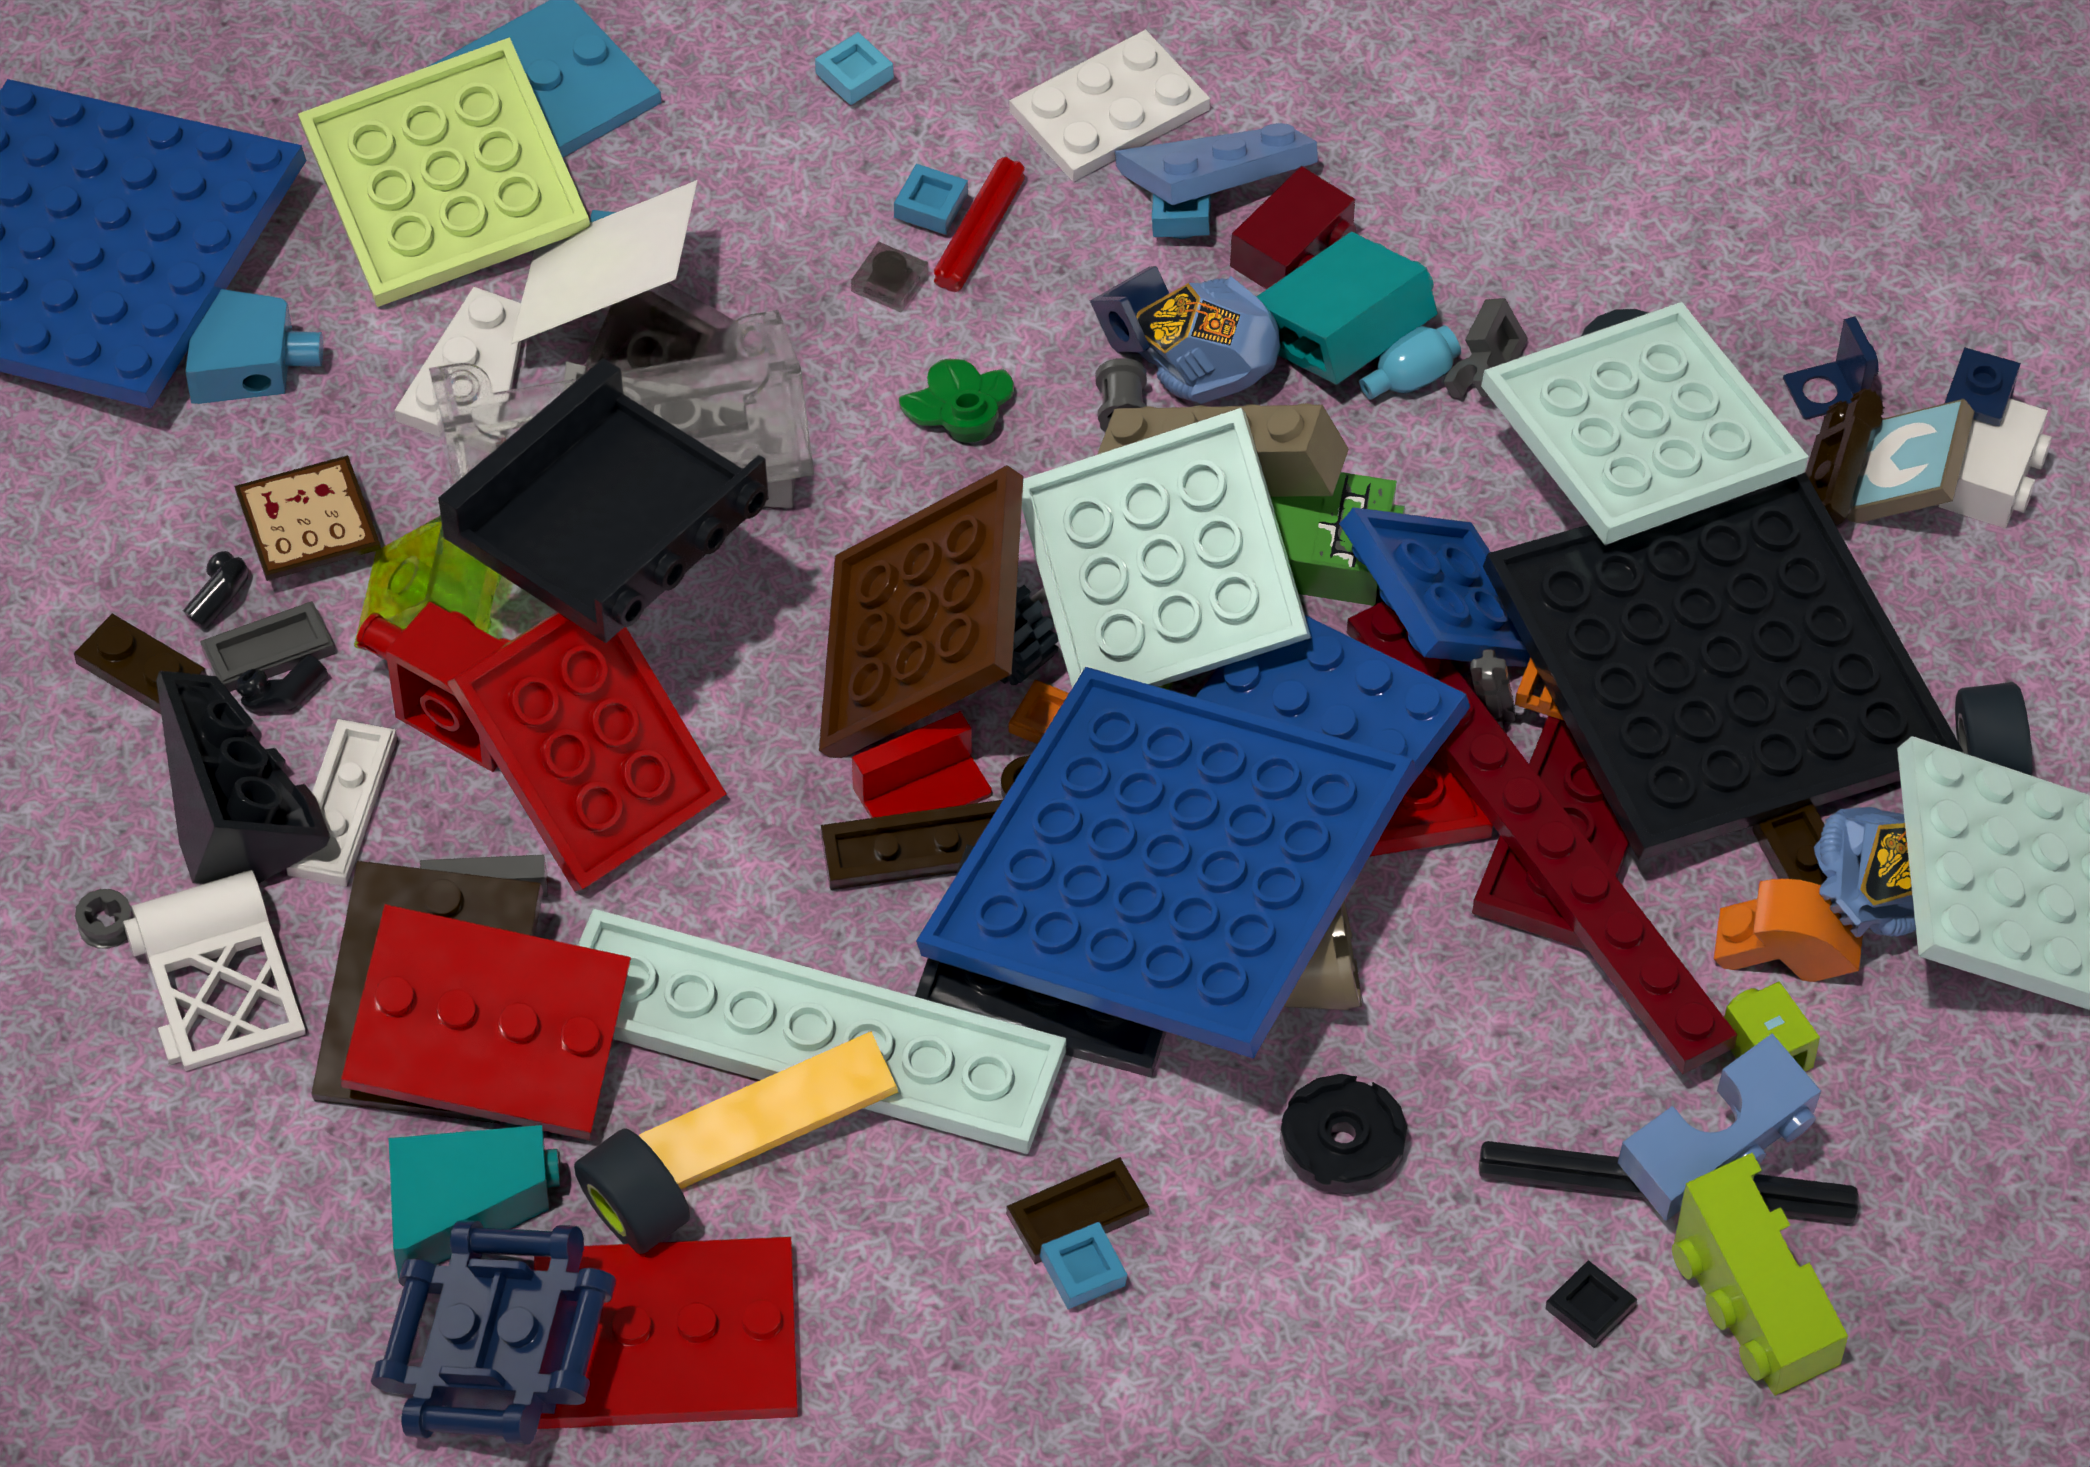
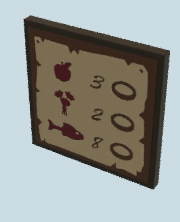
[234,455,381,581]

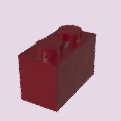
[1230,166,1356,289]

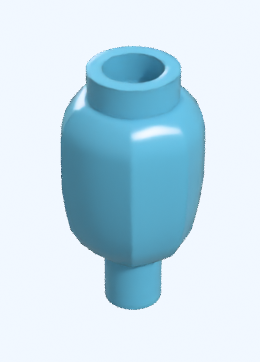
[1359,325,1461,400]

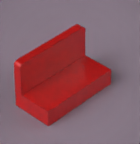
[852,711,992,818]

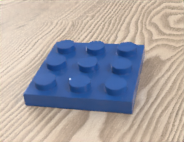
[1339,507,1531,667]

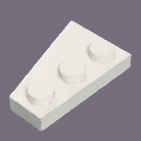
[395,287,521,455]

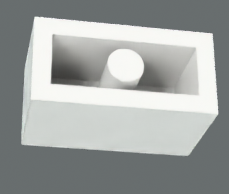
[1939,398,2052,529]

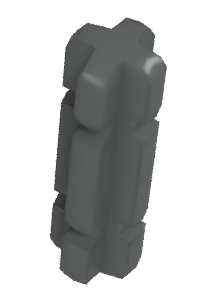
[1470,649,1517,731]

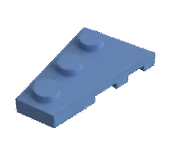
[1115,123,1318,205]

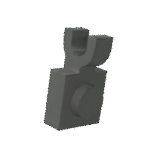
[1443,298,1528,398]

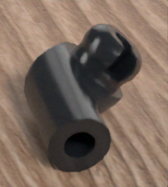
[236,655,328,712]

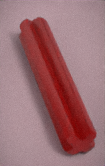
[934,157,1025,292]

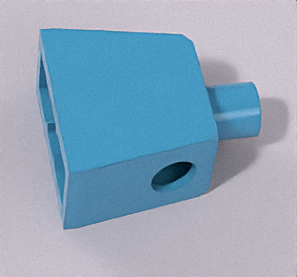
[185,289,324,404]

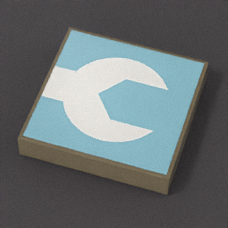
[1847,399,1975,523]

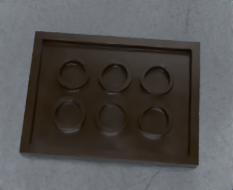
[311,861,543,1124]

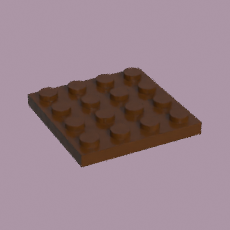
[819,465,1024,758]

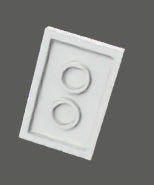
[1009,29,1210,182]

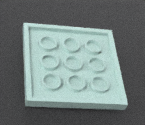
[1481,302,1809,545]
[1022,408,1311,688]
[1897,736,2090,1010]

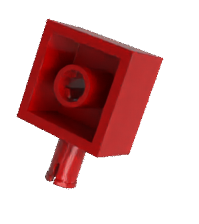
[356,601,511,772]

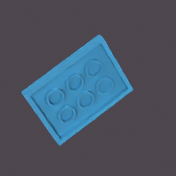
[425,0,662,158]

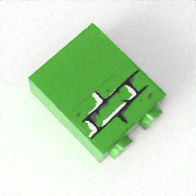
[1270,472,1405,606]

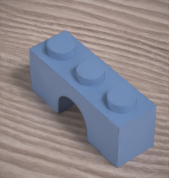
[1618,1033,1821,1221]

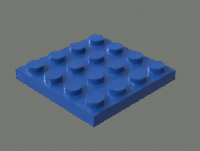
[1195,615,1470,794]

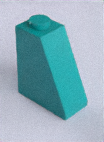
[388,1125,560,1278]

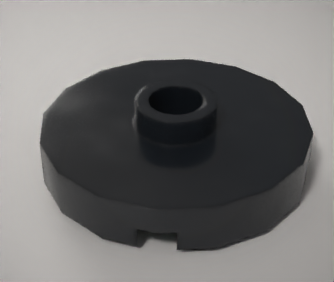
[1280,1074,1407,1194]

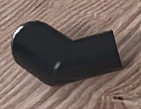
[182,551,249,630]

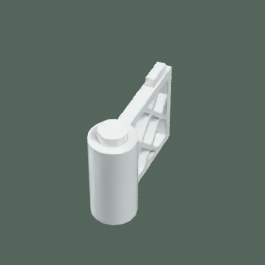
[123,870,306,1071]

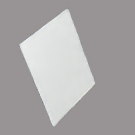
[511,180,698,344]

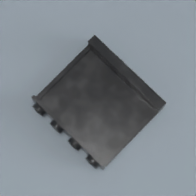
[438,358,769,643]

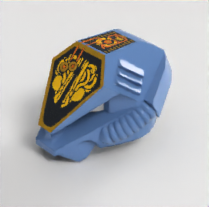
[1136,276,1281,404]
[1814,807,1916,937]

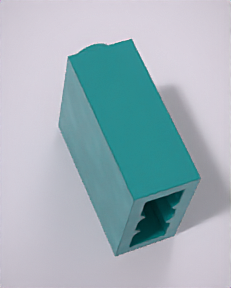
[1256,231,1438,385]

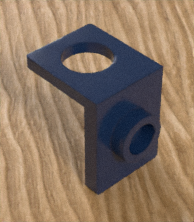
[1090,266,1169,352]
[1783,316,1879,420]
[1944,347,2021,426]

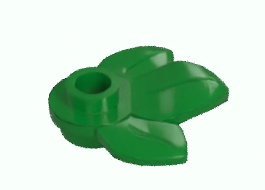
[899,358,1014,442]

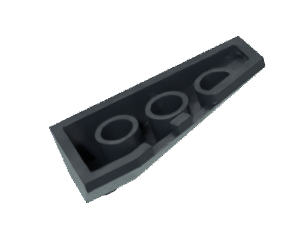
[156,671,330,884]

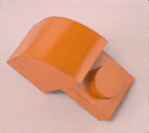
[1714,879,1863,982]

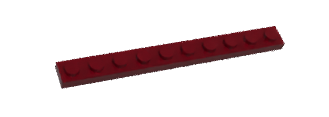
[1346,601,1737,1075]

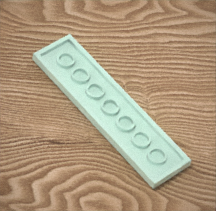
[578,908,1066,1154]

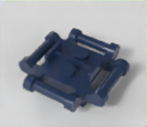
[370,1220,616,1445]

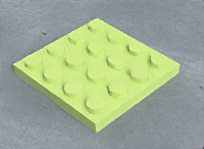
[298,37,590,307]

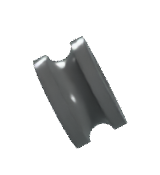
[75,889,133,949]

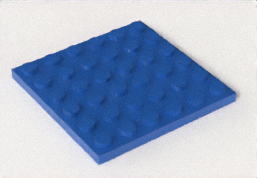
[0,79,307,408]
[916,667,1416,1059]

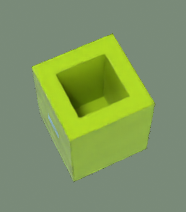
[1724,981,1820,1071]

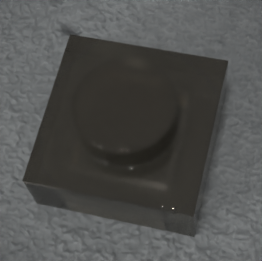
[851,241,928,312]

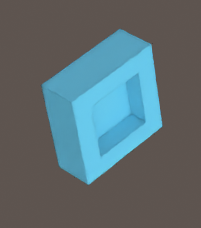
[815,32,894,105]

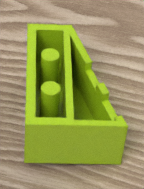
[1672,1152,1848,1396]

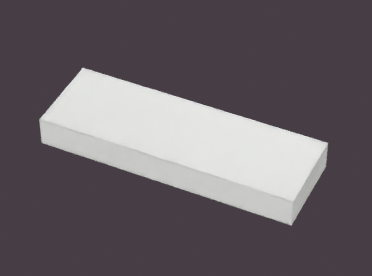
[286,719,397,887]

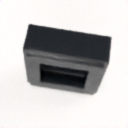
[1545,1260,1637,1348]

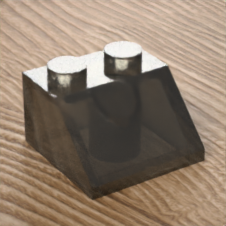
[585,283,748,402]

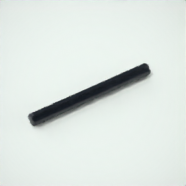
[1478,1141,1859,1223]

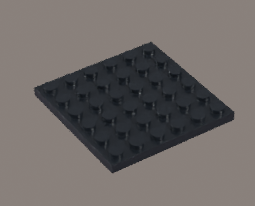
[1483,472,1963,861]

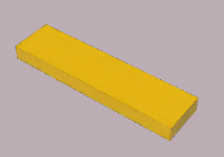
[639,1031,898,1189]

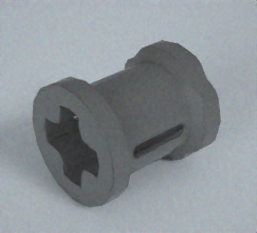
[1095,358,1147,432]

